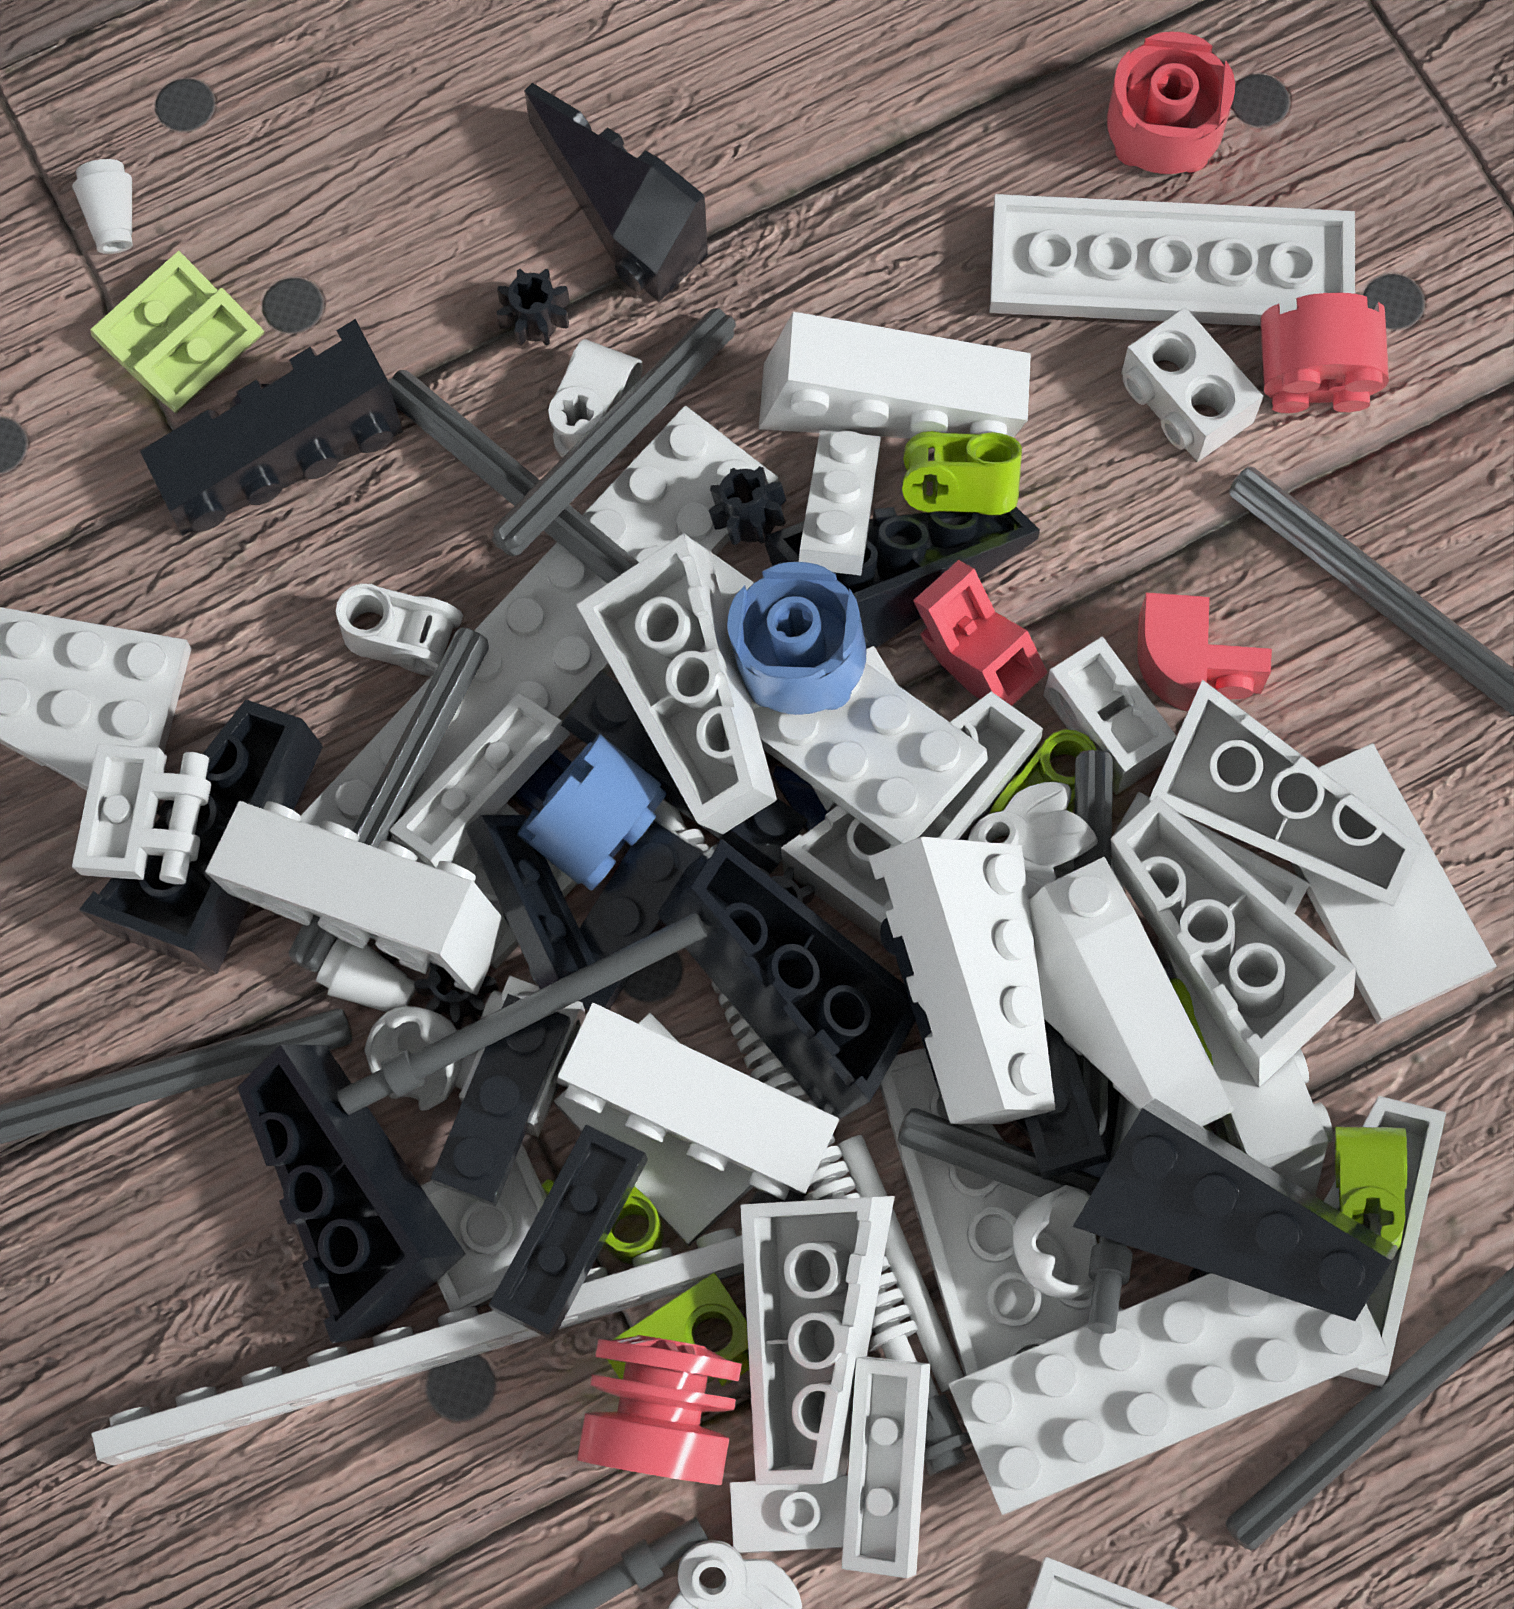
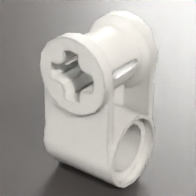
[548,339,643,458]
[336,584,463,676]

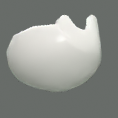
[365,1006,463,1111]
[1013,1185,1097,1299]

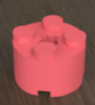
[1107,32,1235,174]
[1260,293,1389,413]

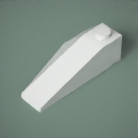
[1029,857,1233,1127]

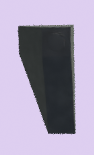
[524,83,708,302]
[765,507,1040,649]

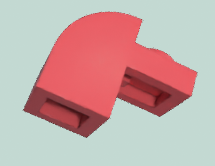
[913,560,1048,706]
[1137,593,1272,711]

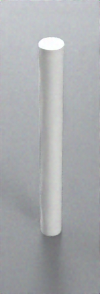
[838,1135,964,1393]

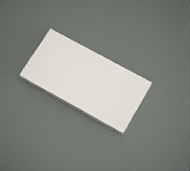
[1290,743,1497,1024]

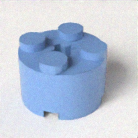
[727,562,867,715]
[517,734,667,891]

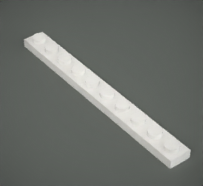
[91,1228,744,1466]

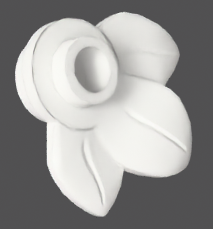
[968,782,1098,899]
[667,1540,802,1609]

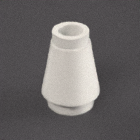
[72,159,133,254]
[316,938,416,1012]

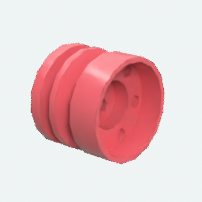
[577,1335,742,1485]

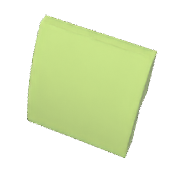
[90,251,264,414]

